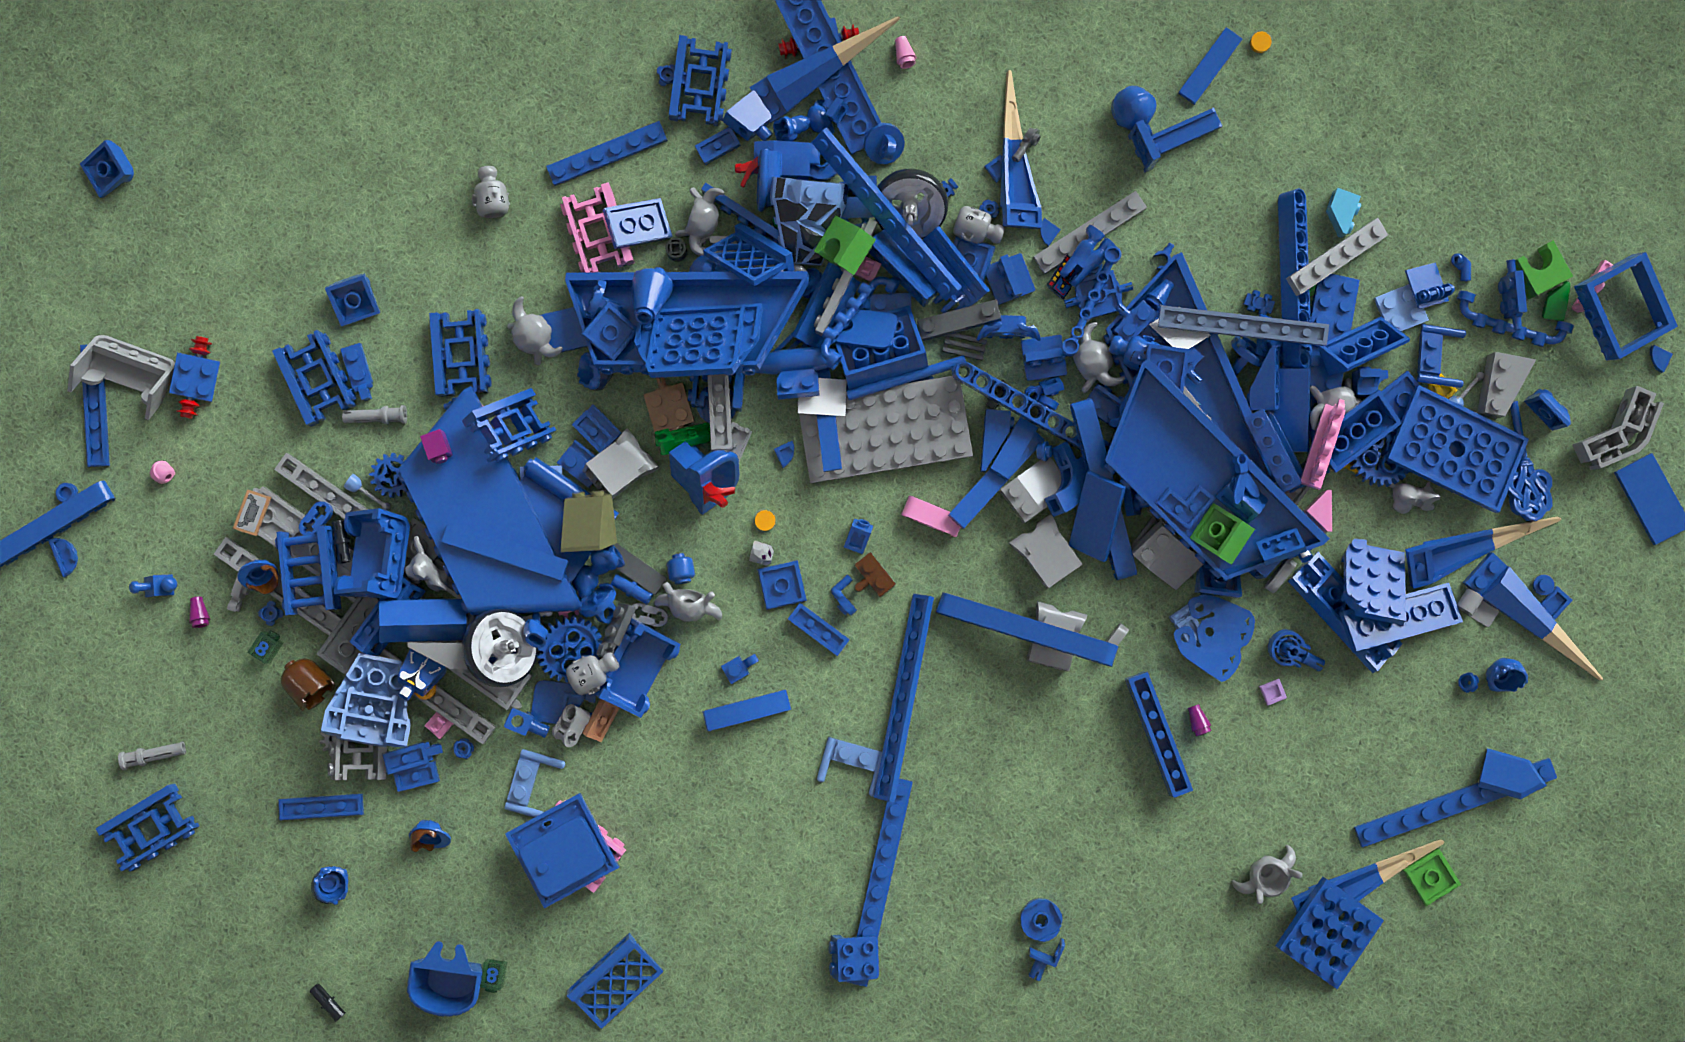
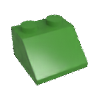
[1190,503,1255,565]

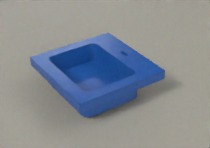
[505,793,619,908]

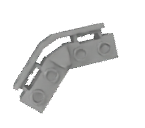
[1572,386,1664,470]

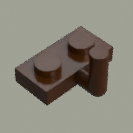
[855,552,896,597]

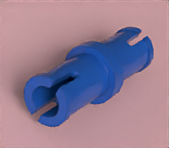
[611,574,653,605]

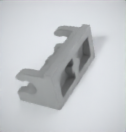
[724,422,752,462]

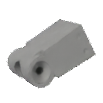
[582,428,660,499]
[1009,513,1082,590]
[1026,601,1087,672]

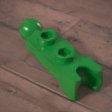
[654,422,711,455]

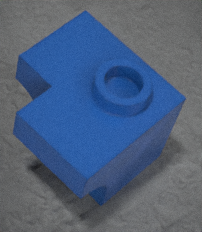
[1352,367,1388,397]

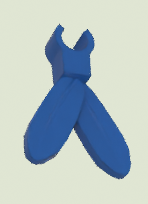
[1232,454,1259,504]

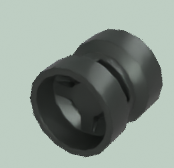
[665,238,687,262]

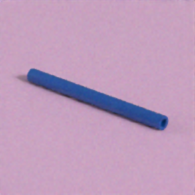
[846,355,966,401]

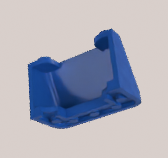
[334,508,410,598]
[594,618,681,718]

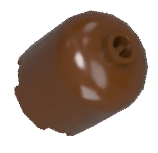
[280,658,335,711]

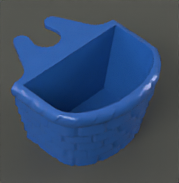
[407,941,482,1017]

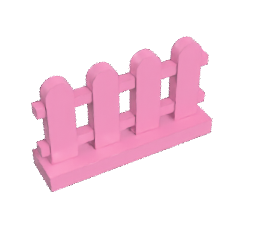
[1301,399,1346,490]

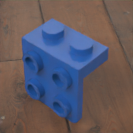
[829,935,879,982]

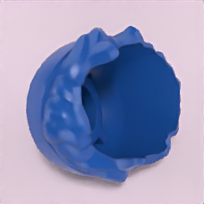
[1486,658,1528,692]

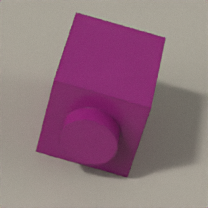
[420,429,453,464]

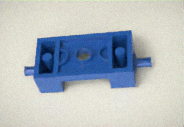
[1113,300,1204,385]

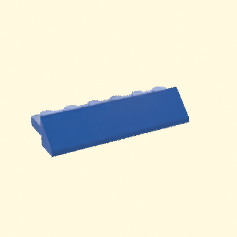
[1288,552,1403,673]

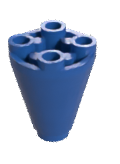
[632,267,673,324]

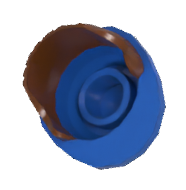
[237,560,279,595]
[409,820,451,852]

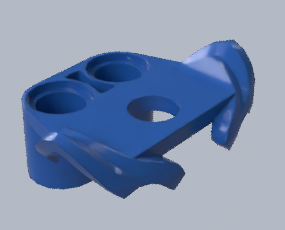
[976,315,1041,341]

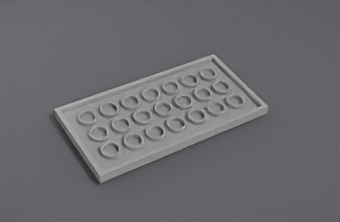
[797,376,973,483]

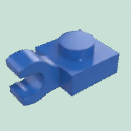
[721,654,759,684]

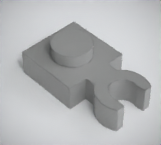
[227,578,251,612]

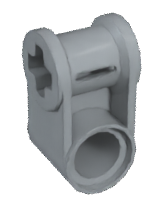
[552,704,590,747]

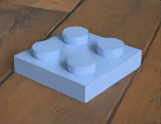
[1374,284,1429,331]

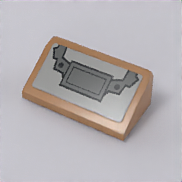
[233,490,271,536]

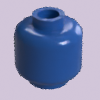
[666,553,695,585]

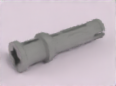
[342,405,407,424]
[118,741,186,770]

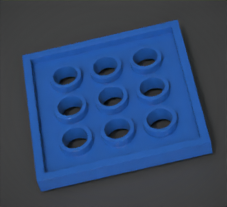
[1275,876,1384,989]

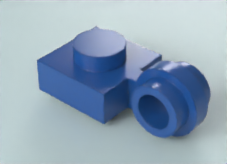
[1024,377,1064,401]

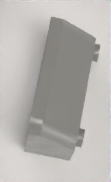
[67,335,175,420]

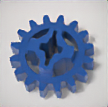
[369,453,409,498]

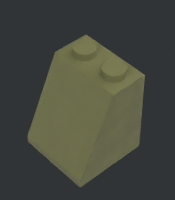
[561,490,617,552]

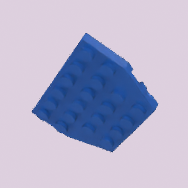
[634,303,763,378]

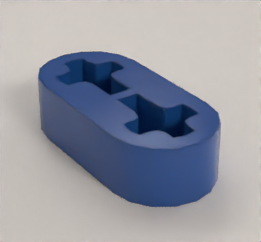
[299,501,333,536]

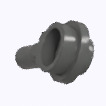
[1012,128,1041,162]

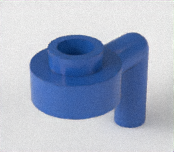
[831,574,857,616]

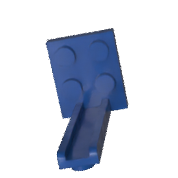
[1128,108,1223,173]

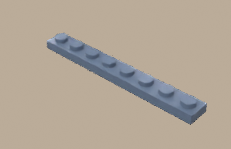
[1158,305,1329,346]

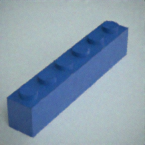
[1125,671,1193,798]

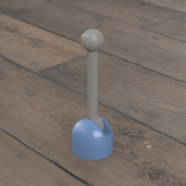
[1449,372,1485,406]
[344,474,391,511]

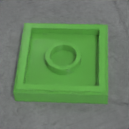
[1403,848,1461,906]

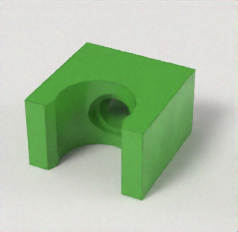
[814,215,876,275]
[1515,240,1573,299]

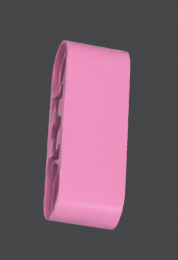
[901,496,960,537]

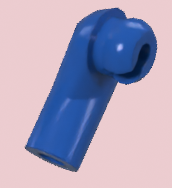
[1451,253,1471,281]

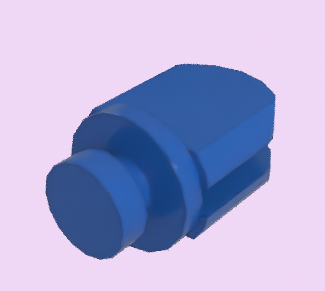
[941,178,958,197]

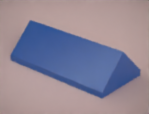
[869,229,938,307]
[1318,317,1410,376]
[1312,390,1402,473]
[379,599,466,642]

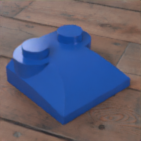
[80,140,134,198]
[325,273,380,326]
[1524,389,1571,431]

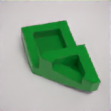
[1542,281,1571,321]

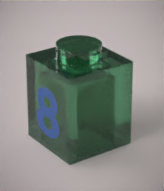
[247,630,284,664]
[480,958,508,993]

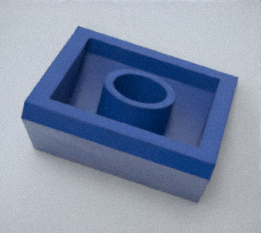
[1194,562,1242,598]

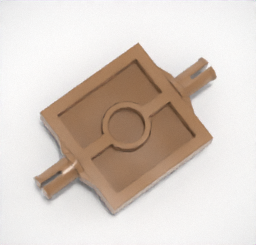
[643,377,695,432]

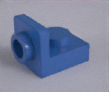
[844,519,873,554]

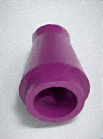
[189,596,211,628]
[1187,704,1212,737]

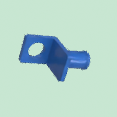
[504,708,550,738]
[1028,938,1065,981]

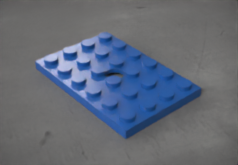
[1385,385,1529,513]

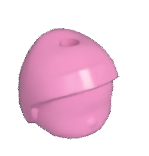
[150,461,175,484]

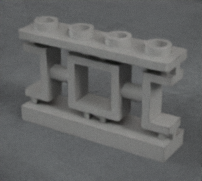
[327,695,387,781]

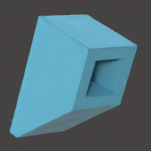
[1326,188,1361,238]

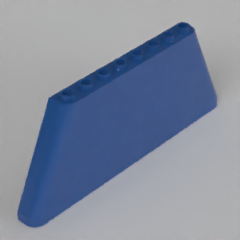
[1103,252,1277,483]
[565,271,809,375]
[1104,358,1330,580]
[397,386,583,616]

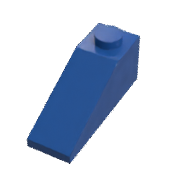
[754,140,820,165]
[1247,347,1279,410]
[980,409,1014,472]

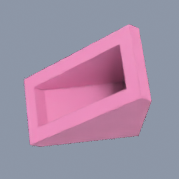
[1304,490,1332,532]

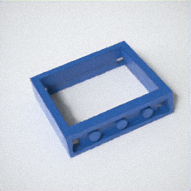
[1574,252,1678,361]

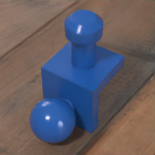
[129,574,178,598]

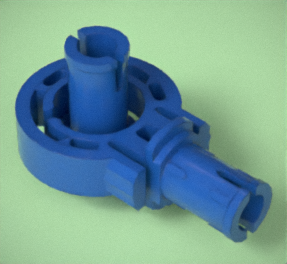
[1268,629,1325,672]

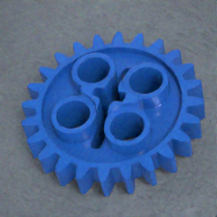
[1350,427,1410,487]
[537,615,602,683]

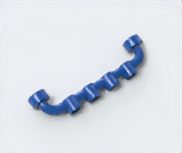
[1062,246,1121,356]
[820,276,901,370]
[1457,290,1574,347]

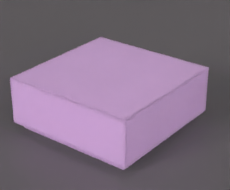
[1259,679,1287,706]

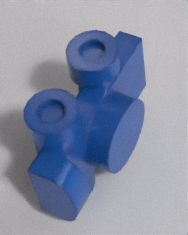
[1243,290,1275,315]

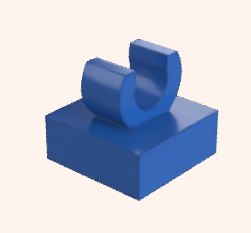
[822,97,849,125]

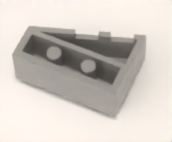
[1477,352,1536,419]

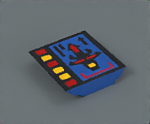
[1047,254,1078,300]

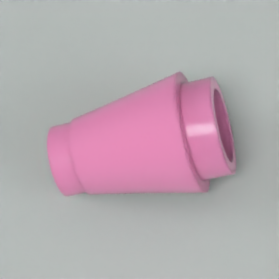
[895,36,916,69]

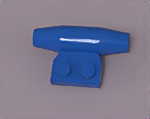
[756,347,837,400]

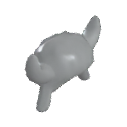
[675,187,724,256]
[507,296,563,365]
[1073,322,1125,393]
[1310,378,1362,430]
[654,582,722,622]
[1232,845,1303,904]

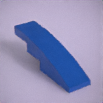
[702,690,791,731]

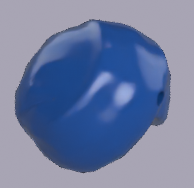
[1111,86,1157,130]

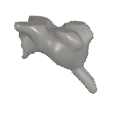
[1389,482,1441,514]
[405,536,449,592]

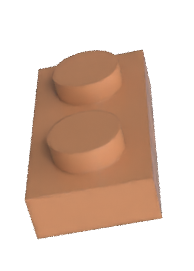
[582,699,619,742]

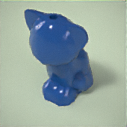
[773,100,835,141]
[572,545,625,598]

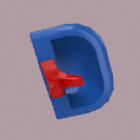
[735,149,810,212]
[669,441,740,515]

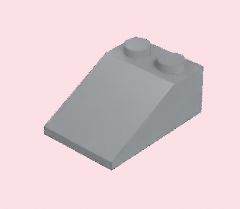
[999,458,1061,524]
[1132,519,1203,590]
[408,642,470,673]

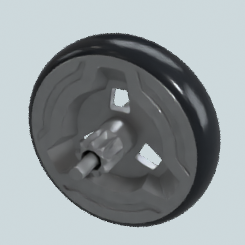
[874,169,948,239]
[462,609,538,687]

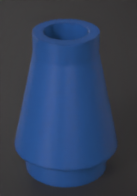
[1145,279,1174,310]

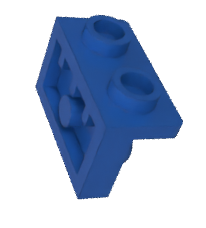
[1087,384,1124,429]
[1256,528,1307,566]

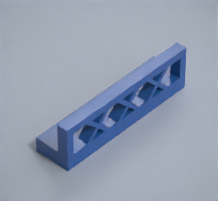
[349,576,425,657]

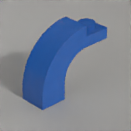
[1044,441,1087,517]

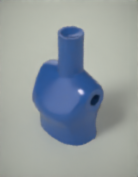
[523,613,548,648]

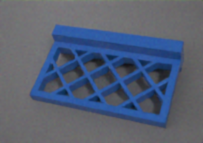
[703,223,795,286]
[567,933,663,1029]

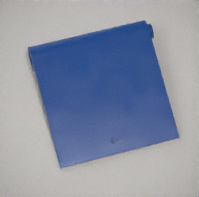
[520,457,619,583]

